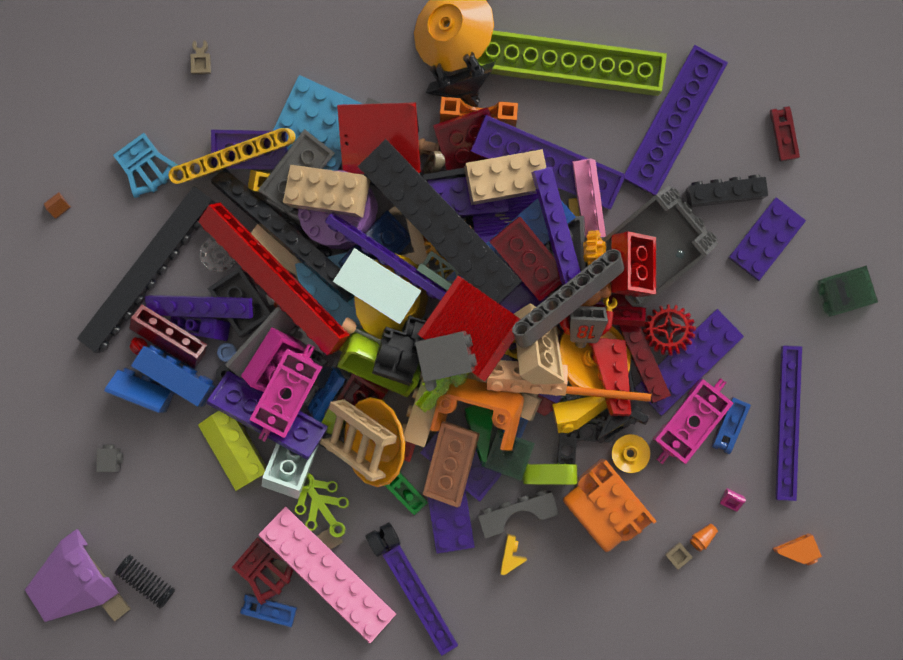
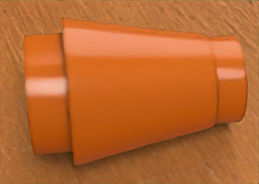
[690,523,718,552]

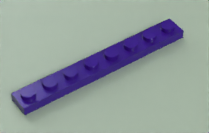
[325,212,448,301]
[776,346,802,501]

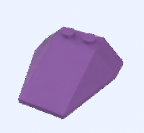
[25,529,119,622]

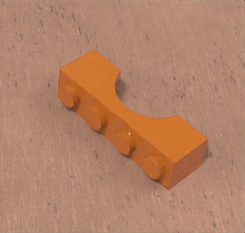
[440,97,518,127]

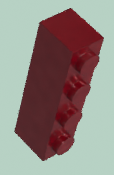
[129,305,208,369]

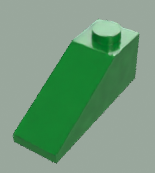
[464,405,494,467]
[385,472,428,515]

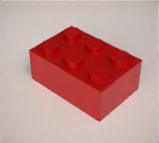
[611,231,656,297]

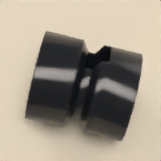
[365,522,401,557]

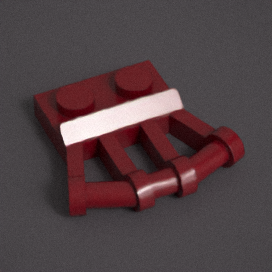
[232,537,293,605]

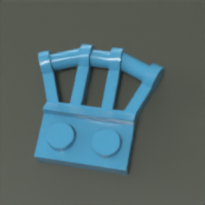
[113,133,178,198]

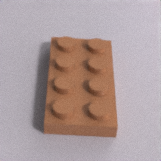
[423,421,480,508]

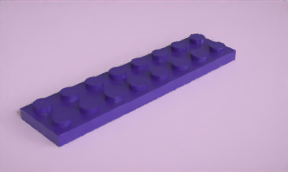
[624,45,728,196]
[470,115,626,210]

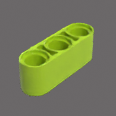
[523,464,577,485]

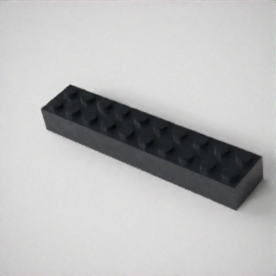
[358,139,523,304]

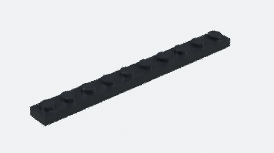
[211,168,355,303]

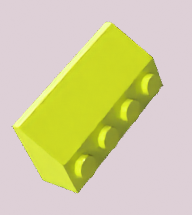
[198,411,267,491]

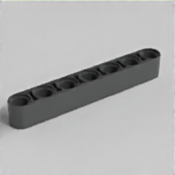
[512,249,624,348]

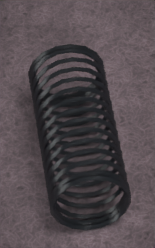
[115,554,175,609]

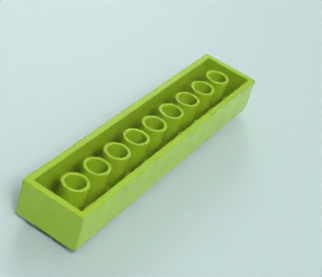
[477,31,667,96]

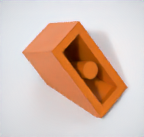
[773,533,822,565]

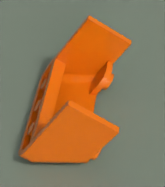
[430,376,524,451]

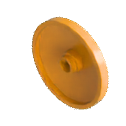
[559,326,631,389]

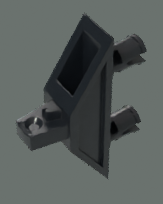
[426,52,496,107]
[588,371,649,443]

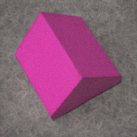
[720,488,746,512]

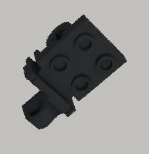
[372,316,426,386]

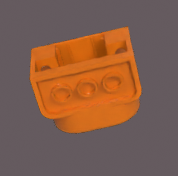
[563,458,657,552]

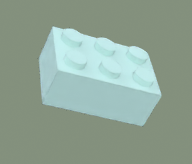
[261,443,319,499]

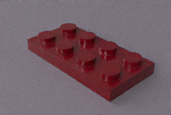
[489,216,562,301]

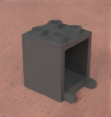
[415,331,477,391]

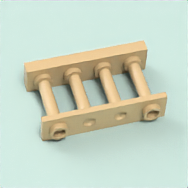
[320,399,397,481]

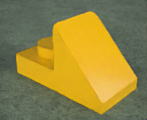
[500,534,527,575]

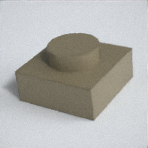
[665,542,693,570]

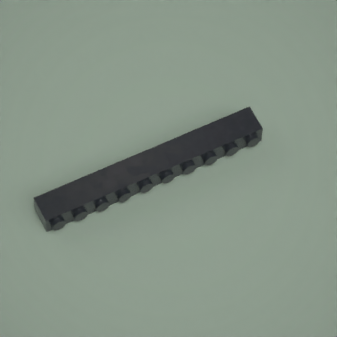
[77,186,215,353]

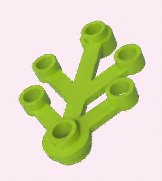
[294,473,349,538]

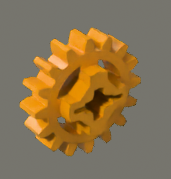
[583,230,606,266]

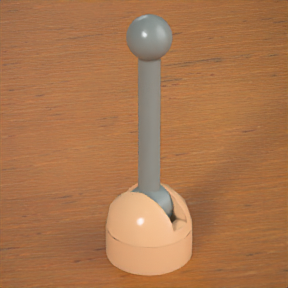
[342,317,381,345]

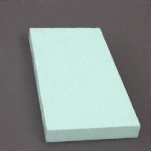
[333,248,421,324]

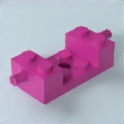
[249,344,323,442]
[652,378,734,465]

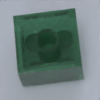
[485,430,535,482]

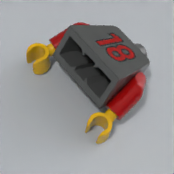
[560,297,617,348]

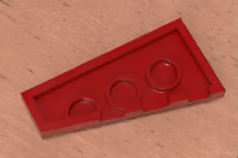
[588,338,631,416]

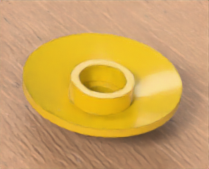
[612,434,650,473]

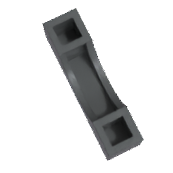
[478,489,559,539]

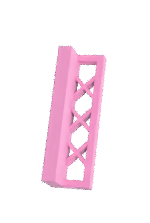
[572,158,606,238]

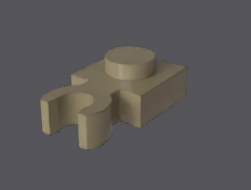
[190,40,211,75]

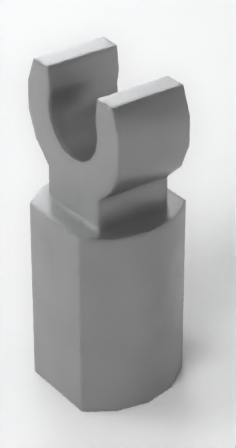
[294,328,324,356]

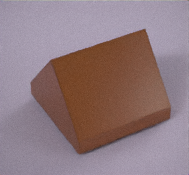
[44,192,71,219]

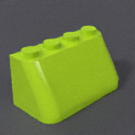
[337,329,421,397]

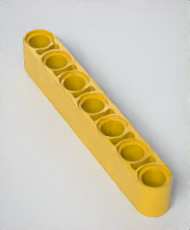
[169,128,296,184]

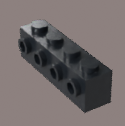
[686,174,768,208]

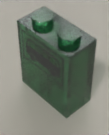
[817,265,878,317]

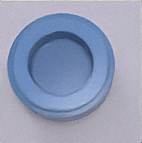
[217,343,237,362]

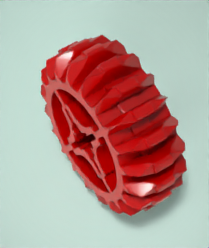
[643,304,696,356]

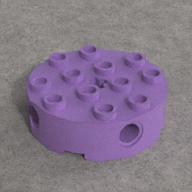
[298,170,378,249]

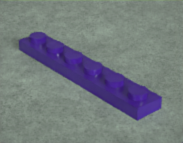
[531,167,581,286]
[145,295,253,319]
[383,545,458,656]

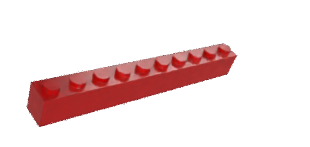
[198,202,350,355]

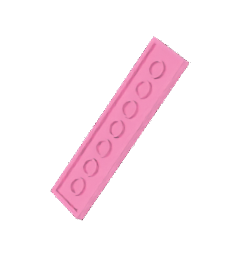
[258,506,396,643]

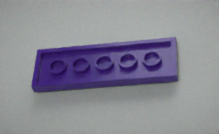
[634,309,744,416]
[207,371,328,460]

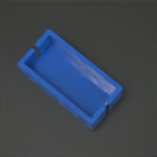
[131,345,216,407]

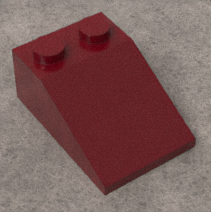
[336,374,390,428]

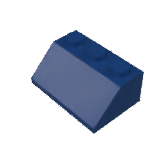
[104,368,174,413]

